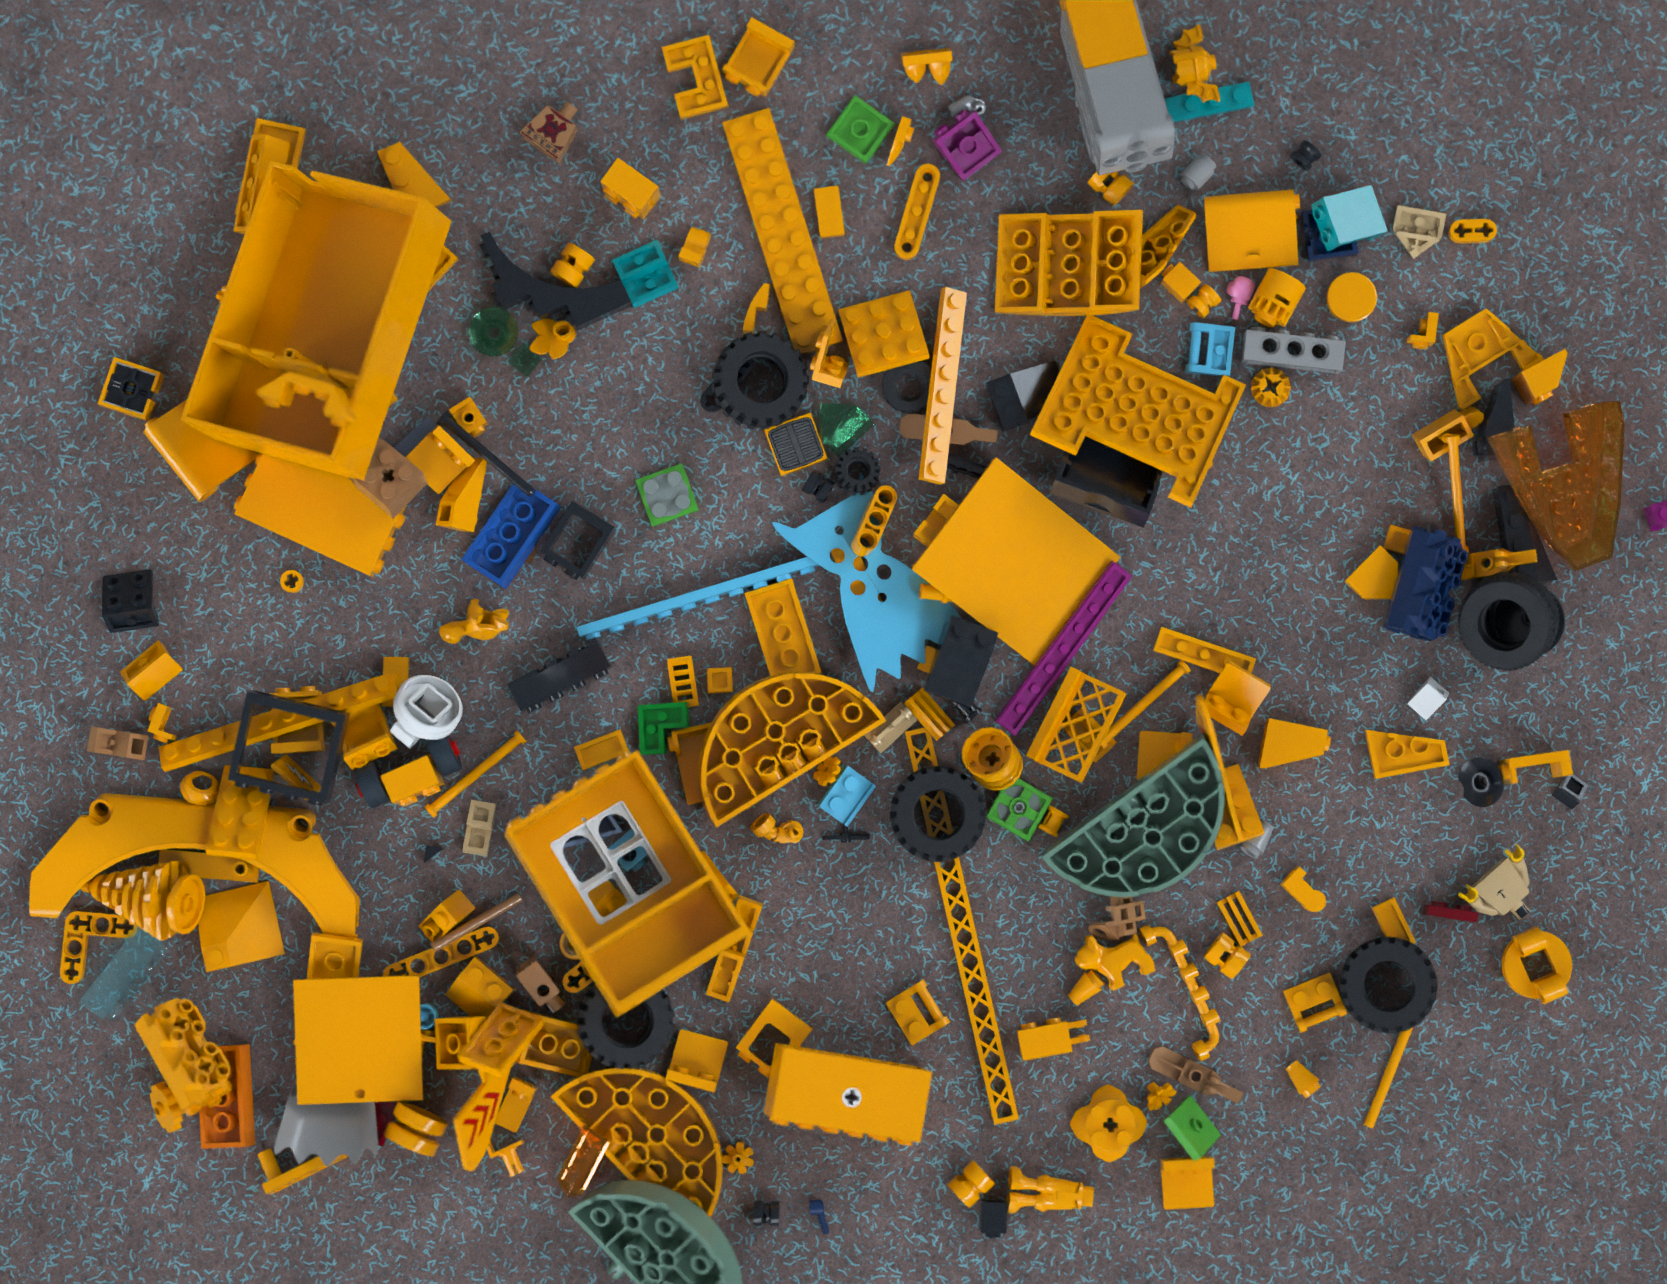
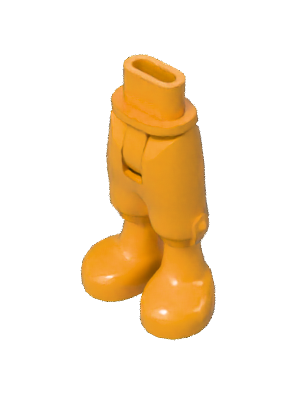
[1006,1166,1094,1214]

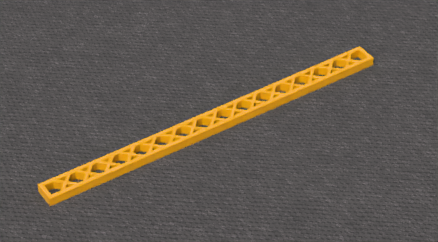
[905,727,1019,1125]

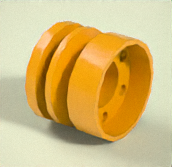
[962,727,1023,791]

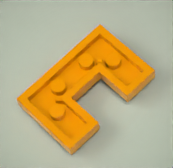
[662,35,728,120]

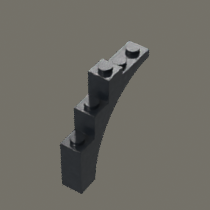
[479,232,632,330]

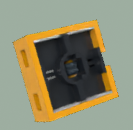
[98,357,165,421]

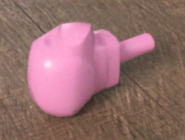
[1227,276,1255,320]

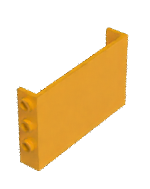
[234,453,407,578]

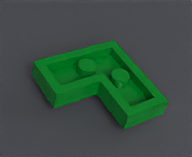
[638,702,690,755]

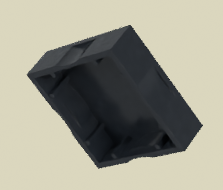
[1049,436,1163,528]

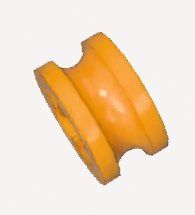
[280,570,304,593]

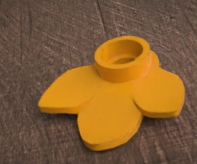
[530,319,576,359]

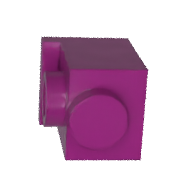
[1644,501,1667,532]

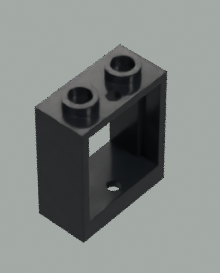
[540,501,616,580]

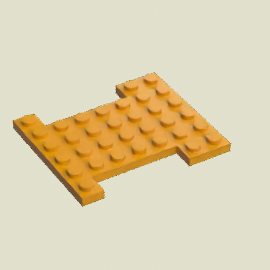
[1030,315,1246,508]

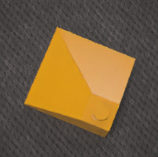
[198,881,285,972]

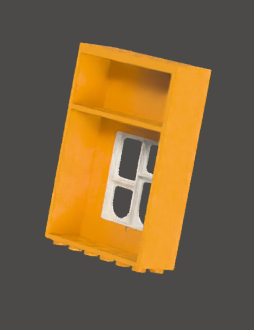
[505,750,751,1018]

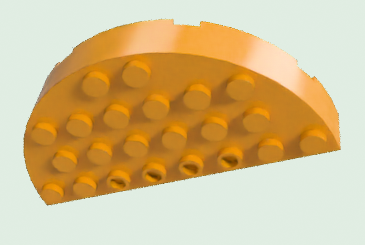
[698,672,886,828]
[551,1067,723,1217]

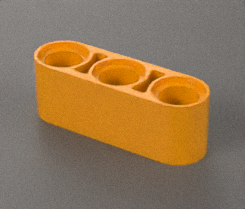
[851,485,897,557]

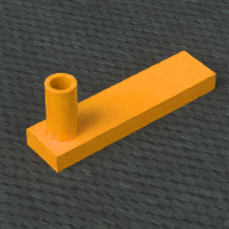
[158,849,260,883]
[257,1148,348,1195]

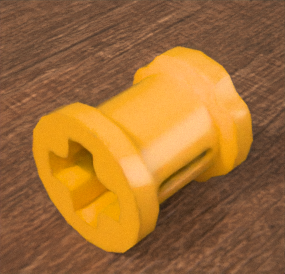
[1038,805,1069,838]

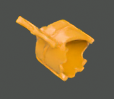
[1169,24,1220,103]

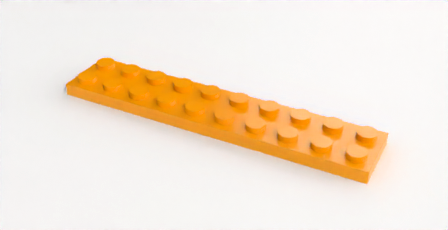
[722,108,843,354]

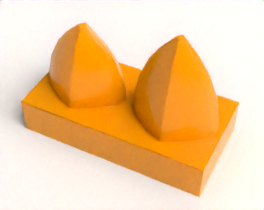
[901,48,953,85]

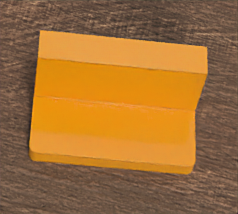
[120,640,182,701]

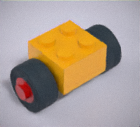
[354,735,462,808]

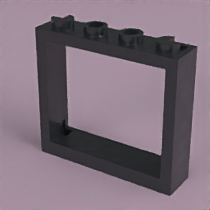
[228,690,350,806]

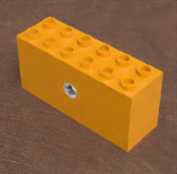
[763,1043,932,1146]

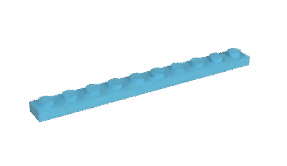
[577,557,819,641]

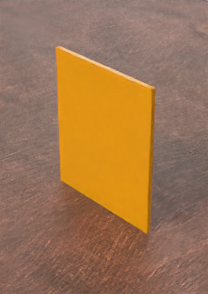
[911,457,1120,665]

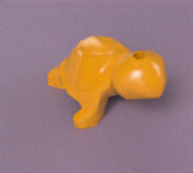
[438,599,509,644]

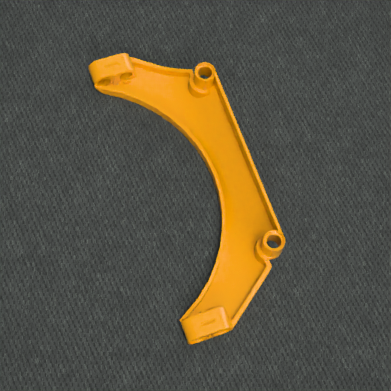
[29,793,360,938]

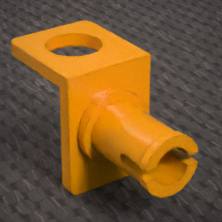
[487,1139,525,1177]

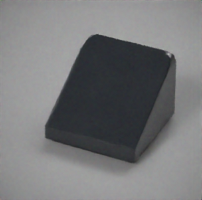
[1552,774,1589,809]

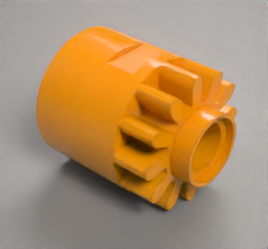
[1248,268,1306,328]

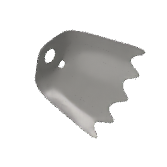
[274,1078,378,1166]

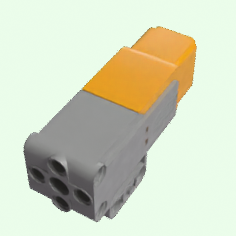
[1059,0,1175,176]

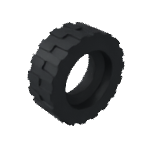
[882,361,931,414]

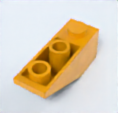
[436,458,487,532]

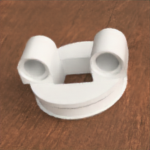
[390,675,463,748]

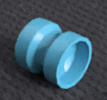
[420,1004,439,1030]

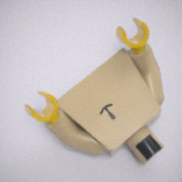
[1458,843,1530,920]

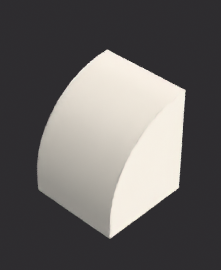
[1408,676,1449,720]

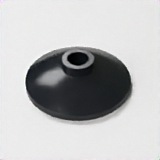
[1458,757,1504,807]

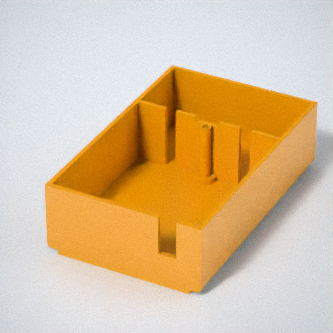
[180,160,452,480]

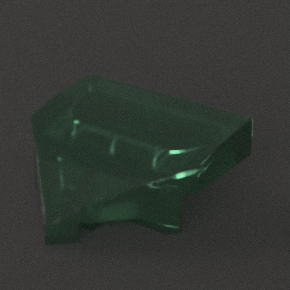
[818,402,875,458]

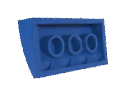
[461,484,561,590]

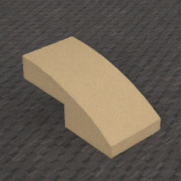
[462,800,496,857]

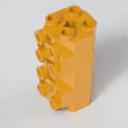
[134,998,232,1116]

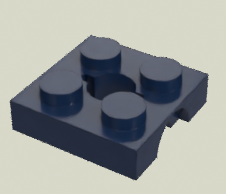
[1301,210,1359,262]

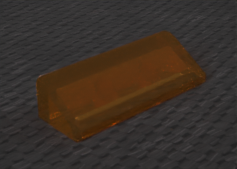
[556,1125,609,1198]

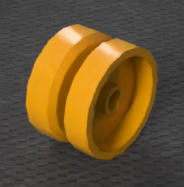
[383,1101,449,1157]

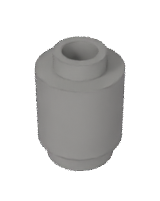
[1180,154,1217,191]

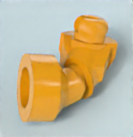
[750,812,803,844]

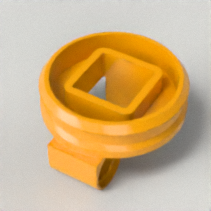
[1501,926,1572,1004]

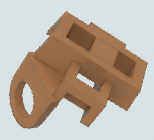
[1088,896,1146,940]

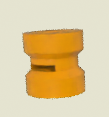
[1186,283,1222,319]

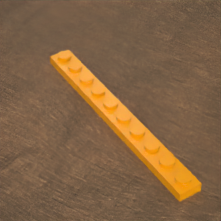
[159,671,399,772]

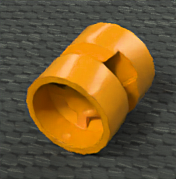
[1087,171,1134,207]
[550,242,595,288]
[1203,932,1251,980]
[947,1160,995,1208]

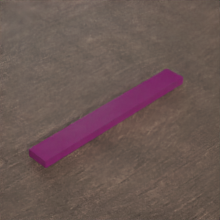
[994,561,1132,736]

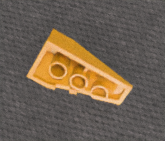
[1140,204,1196,289]

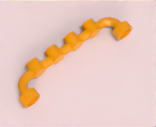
[1139,924,1220,1062]

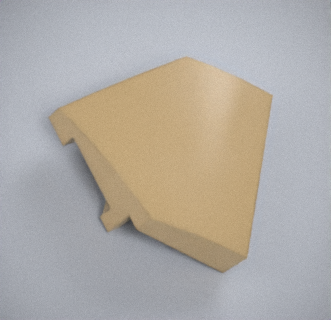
[1392,205,1446,259]

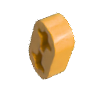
[1448,219,1497,243]

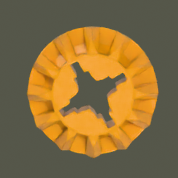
[1251,367,1291,407]

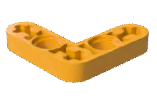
[60,911,140,984]

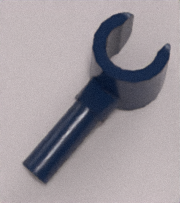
[810,1200,830,1235]

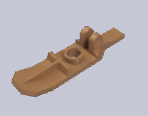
[899,413,998,445]
[1148,1046,1243,1104]

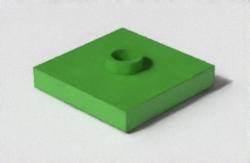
[826,95,895,164]
[1164,1095,1221,1161]

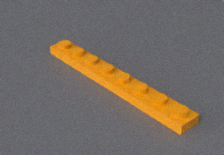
[918,287,967,485]

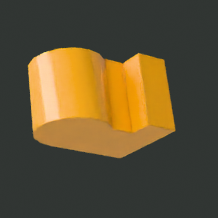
[678,226,711,268]

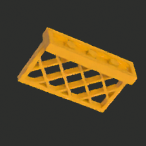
[1026,667,1126,783]

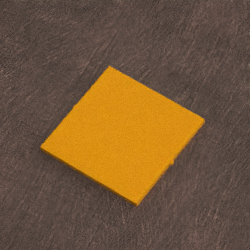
[293,975,424,1105]

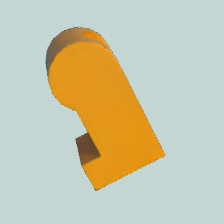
[1280,866,1326,912]

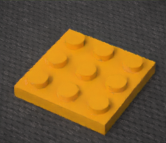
[838,290,930,378]

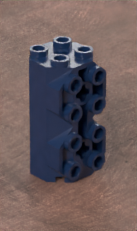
[1383,526,1468,641]

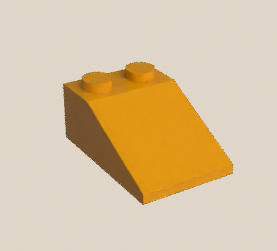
[515,1009,592,1077]

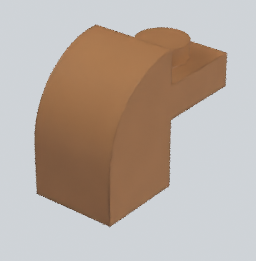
[87,726,149,760]

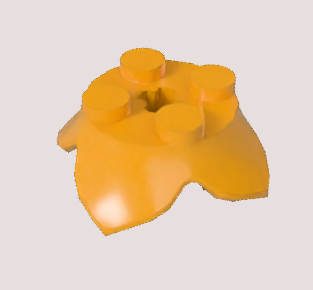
[1070,1084,1147,1162]

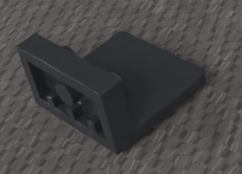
[102,569,159,633]

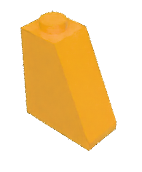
[1257,718,1331,769]

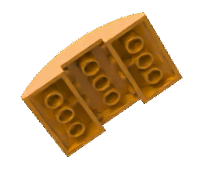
[995,210,1143,316]

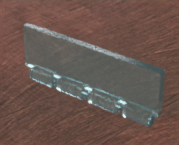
[78,926,170,1021]

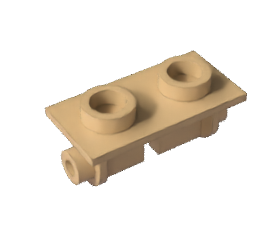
[864,702,917,753]

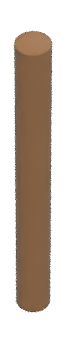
[430,893,523,952]

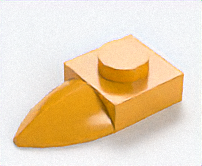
[887,116,914,166]

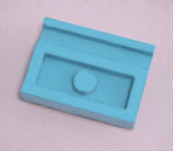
[817,764,876,827]

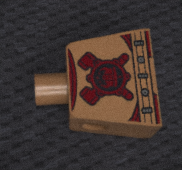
[520,101,578,165]
[516,954,565,1013]

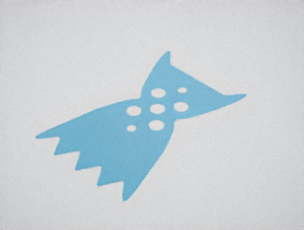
[772,473,962,692]

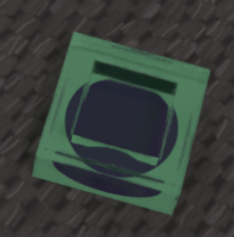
[507,343,543,378]

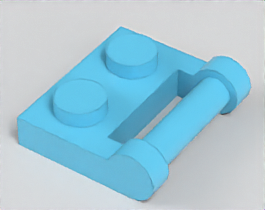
[1185,323,1235,377]

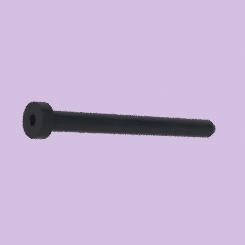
[436,410,535,497]

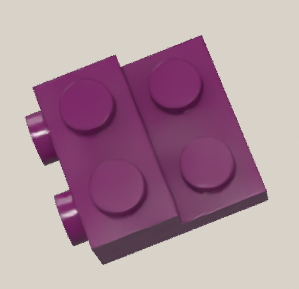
[932,109,1003,181]

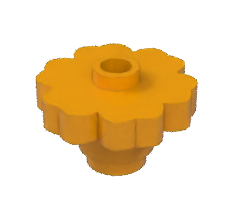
[150,1081,186,1133]

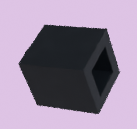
[980,1200,1007,1238]

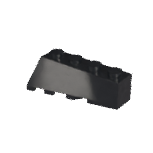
[1492,483,1558,583]
[507,638,612,714]

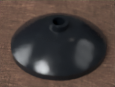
[1489,589,1565,653]

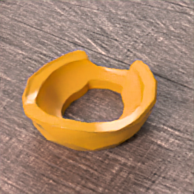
[180,771,220,805]

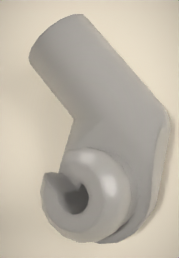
[948,95,986,116]

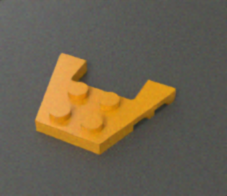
[1442,308,1544,411]

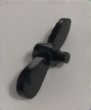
[822,826,870,843]

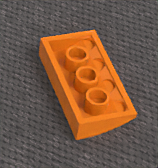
[199,1044,256,1149]

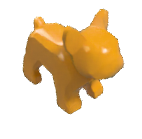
[1075,934,1155,991]

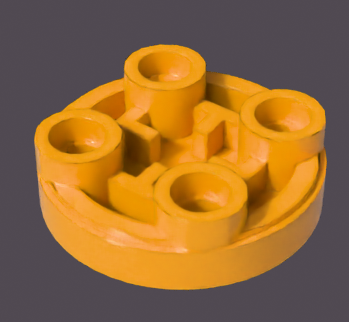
[1326,272,1377,323]

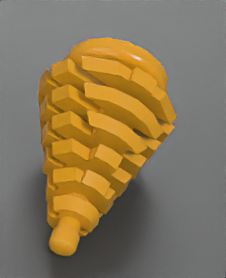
[80,861,205,940]

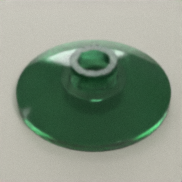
[469,307,518,357]

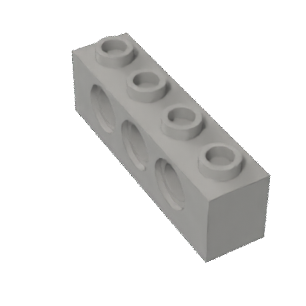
[1241,327,1346,374]

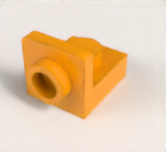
[1407,312,1439,349]

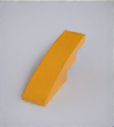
[706,895,764,1003]

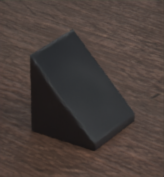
[424,846,443,863]

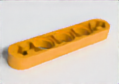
[382,926,500,978]

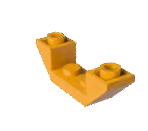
[257,372,358,427]

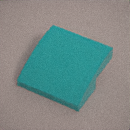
[612,240,679,308]

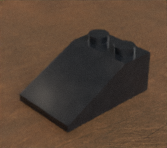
[986,361,1059,432]
[1472,378,1518,462]
[924,615,998,708]

